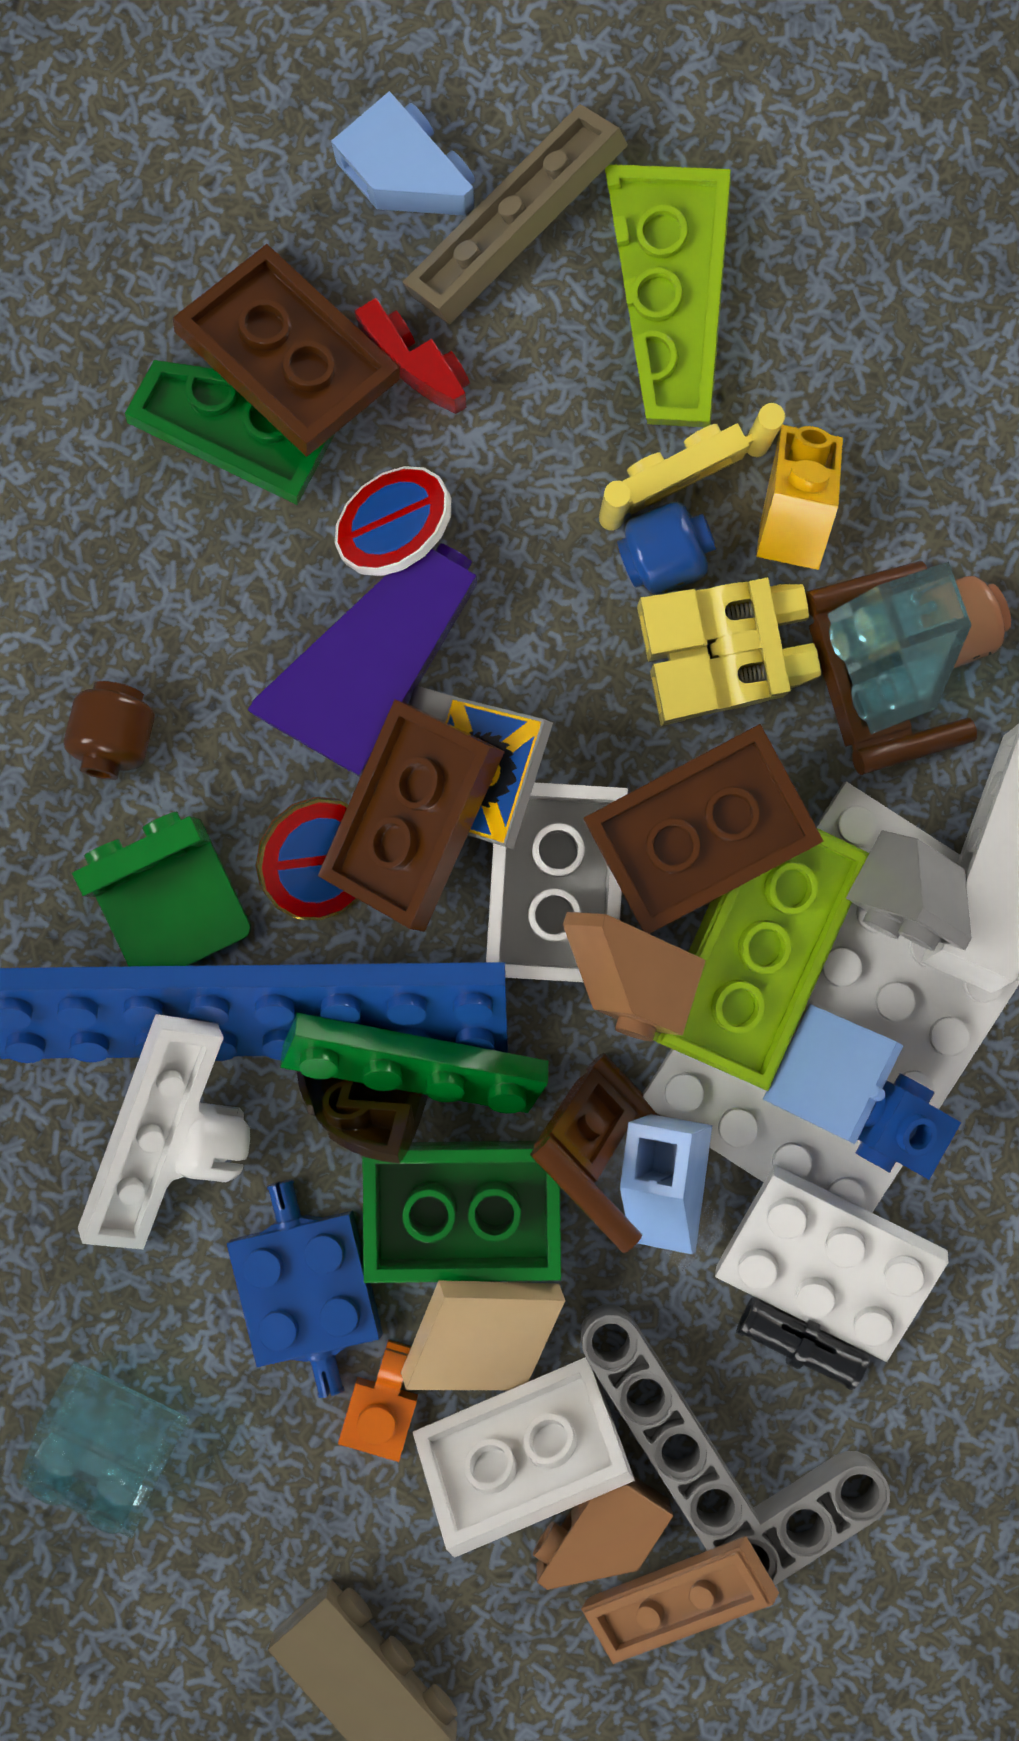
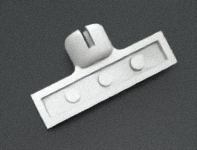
[78,1014,250,1249]

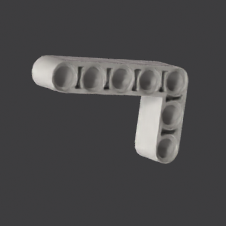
[581,1304,890,1585]

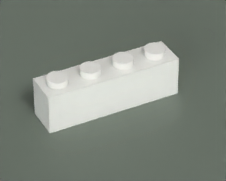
[921,723,1019,993]

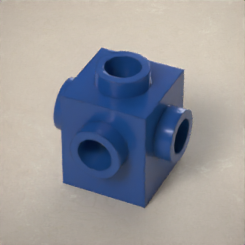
[855,1073,961,1180]

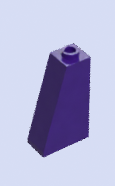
[248,543,477,777]

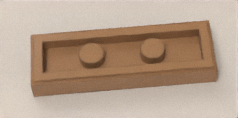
[581,1536,779,1664]

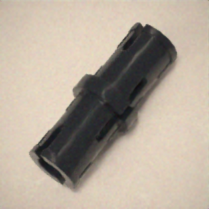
[736,1296,870,1391]

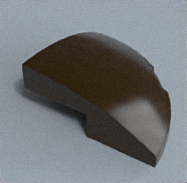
[297,1071,428,1164]

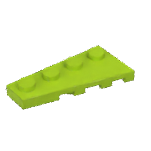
[605,164,731,427]

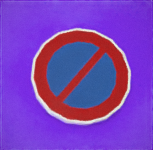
[335,466,452,576]

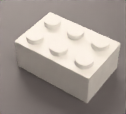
[486,782,628,982]

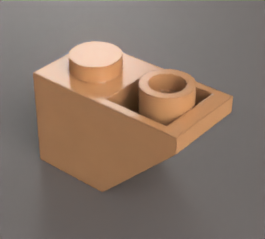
[533,1476,673,1590]

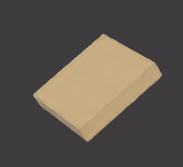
[401,1280,566,1390]

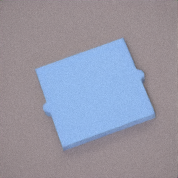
[763,1004,903,1144]

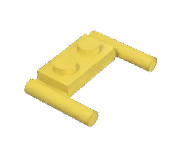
[599,403,785,530]

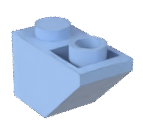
[331,91,475,216]
[620,1114,712,1254]

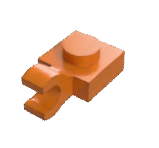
[338,1339,418,1462]

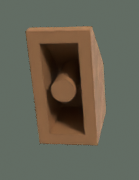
[563,912,706,1041]

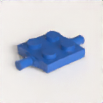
[226,1179,383,1398]

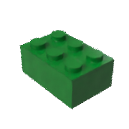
[362,1141,561,1283]

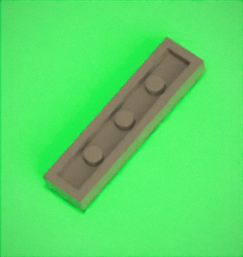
[403,104,628,325]

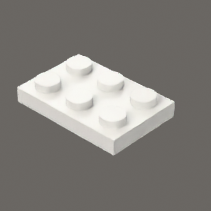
[715,1164,949,1362]
[413,1357,635,1558]

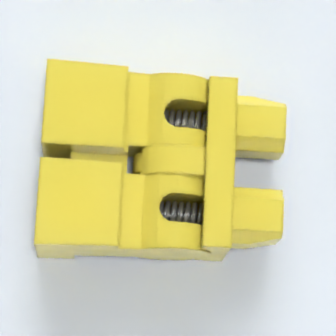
[637,577,821,726]

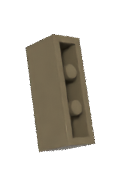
[268,1579,458,1741]

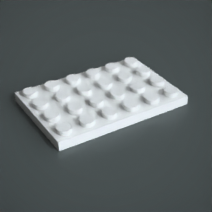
[643,782,1019,1213]

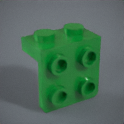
[72,811,251,967]

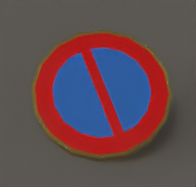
[255,797,359,921]

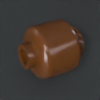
[64,681,155,780]

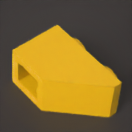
[756,425,843,570]

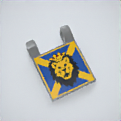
[409,686,553,849]

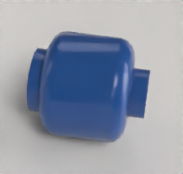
[617,501,717,595]

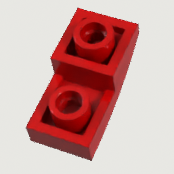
[354,298,470,414]

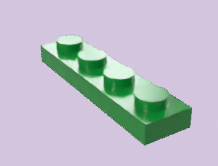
[280,1013,549,1114]

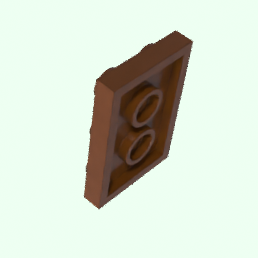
[173,244,400,457]
[318,699,505,932]
[583,724,824,934]

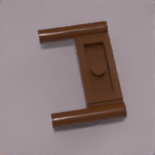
[805,561,977,775]
[530,1053,660,1253]

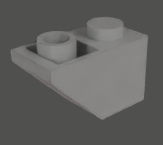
[846,830,972,951]

